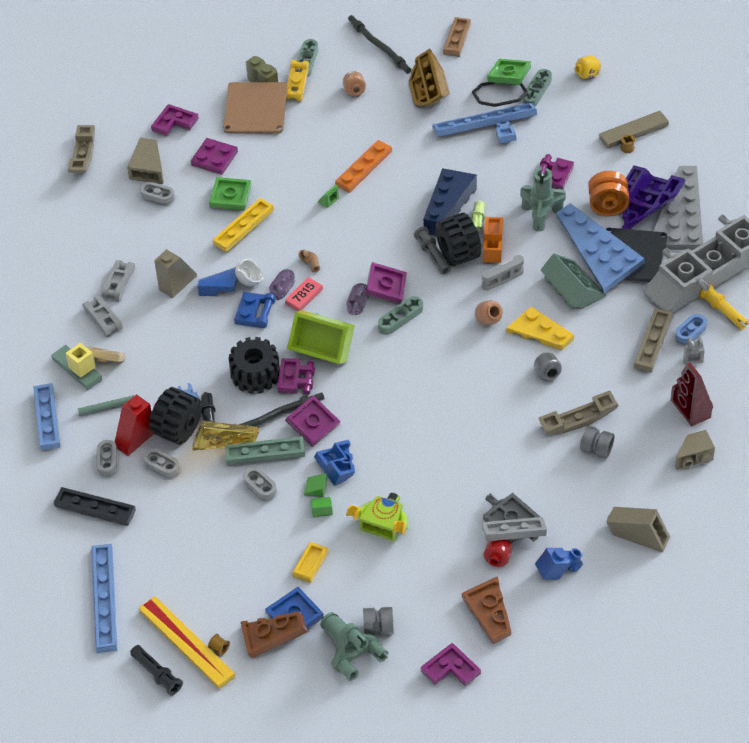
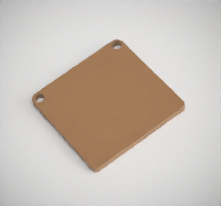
[223,82,288,133]

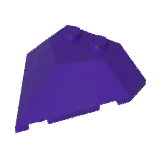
[622,165,686,229]

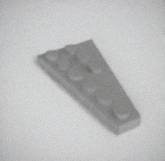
[653,166,703,250]

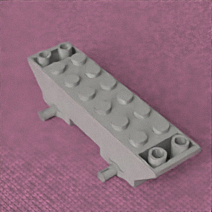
[643,214,749,313]

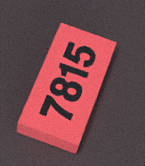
[285,277,323,311]

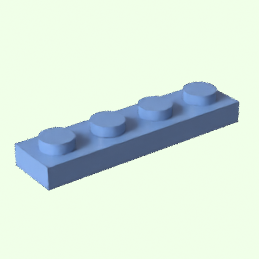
[33,383,60,451]

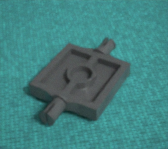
[483,493,540,544]

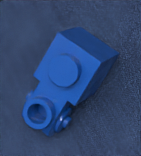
[535,548,583,580]

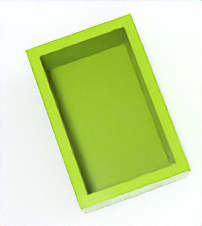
[287,310,355,364]

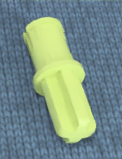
[471,201,485,232]

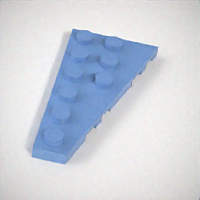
[557,203,645,294]

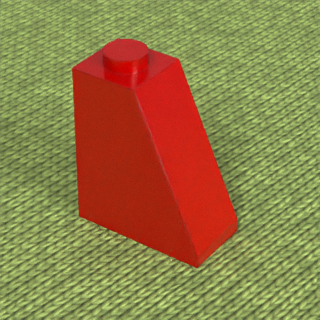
[114,394,154,456]

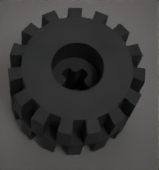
[436,212,481,266]
[228,337,280,394]
[149,387,202,445]

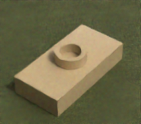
[86,346,125,363]

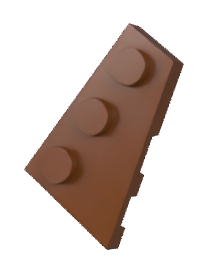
[462,576,511,644]
[241,612,307,658]

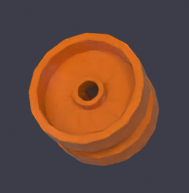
[588,171,629,216]

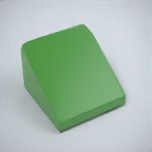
[318,185,339,208]
[304,474,327,497]
[310,497,333,517]

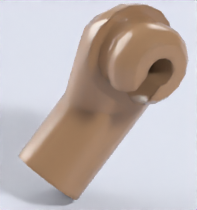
[298,250,320,272]

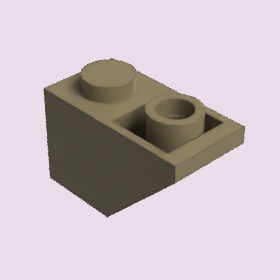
[675,430,715,470]

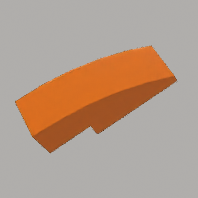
[483,217,503,263]

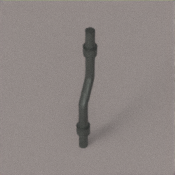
[348,15,411,74]
[214,392,325,440]

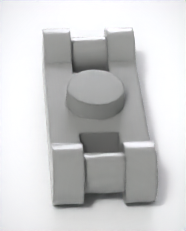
[482,255,524,290]
[102,260,135,300]
[83,296,123,336]

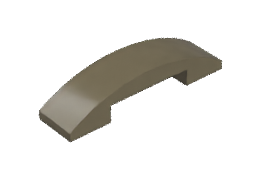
[68,125,95,173]
[538,390,618,434]

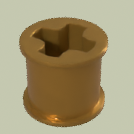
[620,134,635,153]
[208,634,230,656]

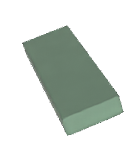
[51,345,102,390]

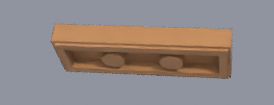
[443,17,471,57]

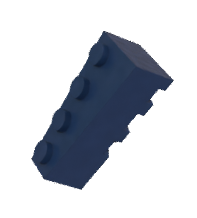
[423,168,477,236]

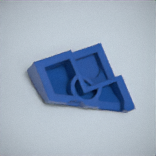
[197,267,238,296]
[314,440,355,486]

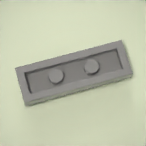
[482,517,547,541]

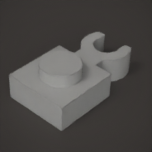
[683,336,705,364]

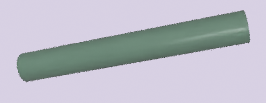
[78,395,134,416]

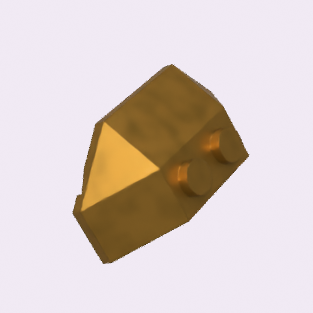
[409,48,450,106]

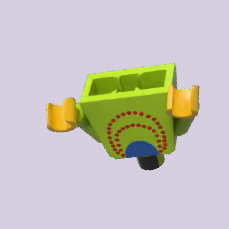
[346,493,409,542]

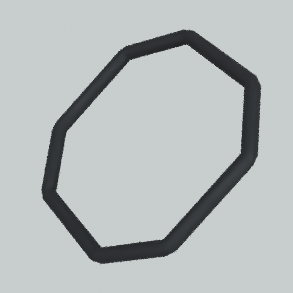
[472,82,528,107]

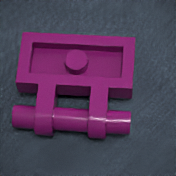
[540,154,574,190]
[277,358,315,395]

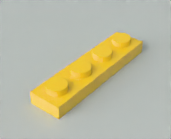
[212,198,274,253]

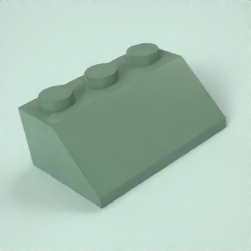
[540,253,606,308]

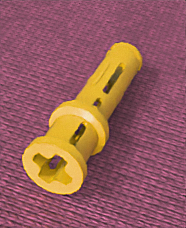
[700,284,749,330]

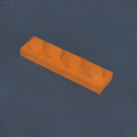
[335,140,392,193]

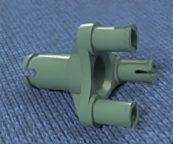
[520,167,566,232]
[320,612,389,681]

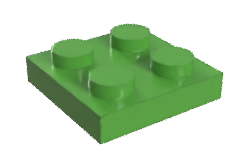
[487,59,531,85]
[209,177,252,211]

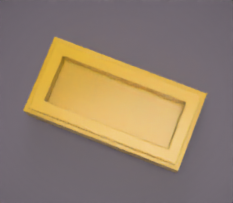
[292,542,329,583]

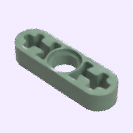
[296,39,318,77]
[523,69,552,107]
[378,296,423,335]

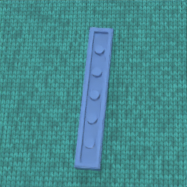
[432,103,537,137]
[91,544,118,653]

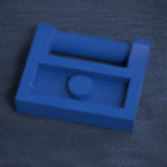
[234,292,276,328]

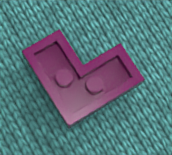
[151,104,199,136]
[421,643,481,686]

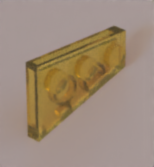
[192,421,259,451]

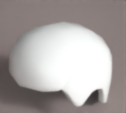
[235,259,263,287]

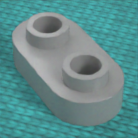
[140,182,175,204]
[96,440,117,476]
[143,449,180,477]
[244,467,277,500]

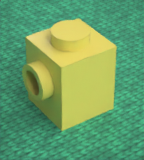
[66,343,95,378]

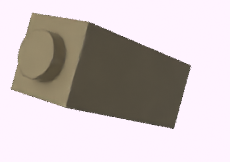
[127,138,164,184]
[154,249,197,298]
[606,507,670,552]

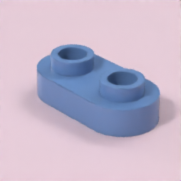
[675,314,707,344]

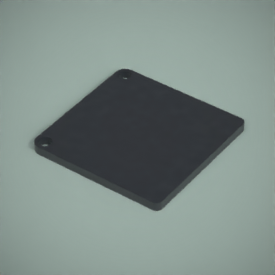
[606,227,668,282]

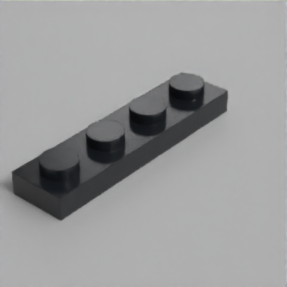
[54,487,136,526]

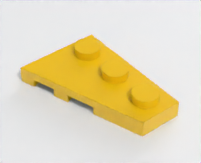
[506,307,574,350]

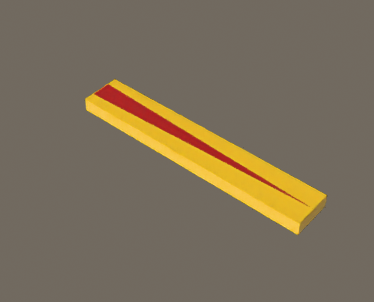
[139,596,235,689]

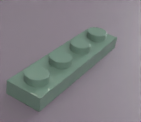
[225,436,305,465]

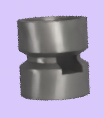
[580,425,615,458]
[363,607,394,635]

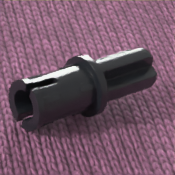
[201,392,216,428]

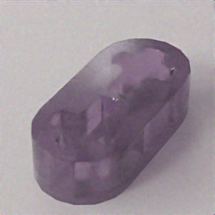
[269,269,295,300]
[346,283,369,315]

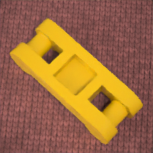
[287,60,309,101]

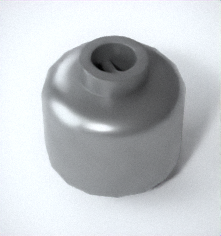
[534,352,562,381]

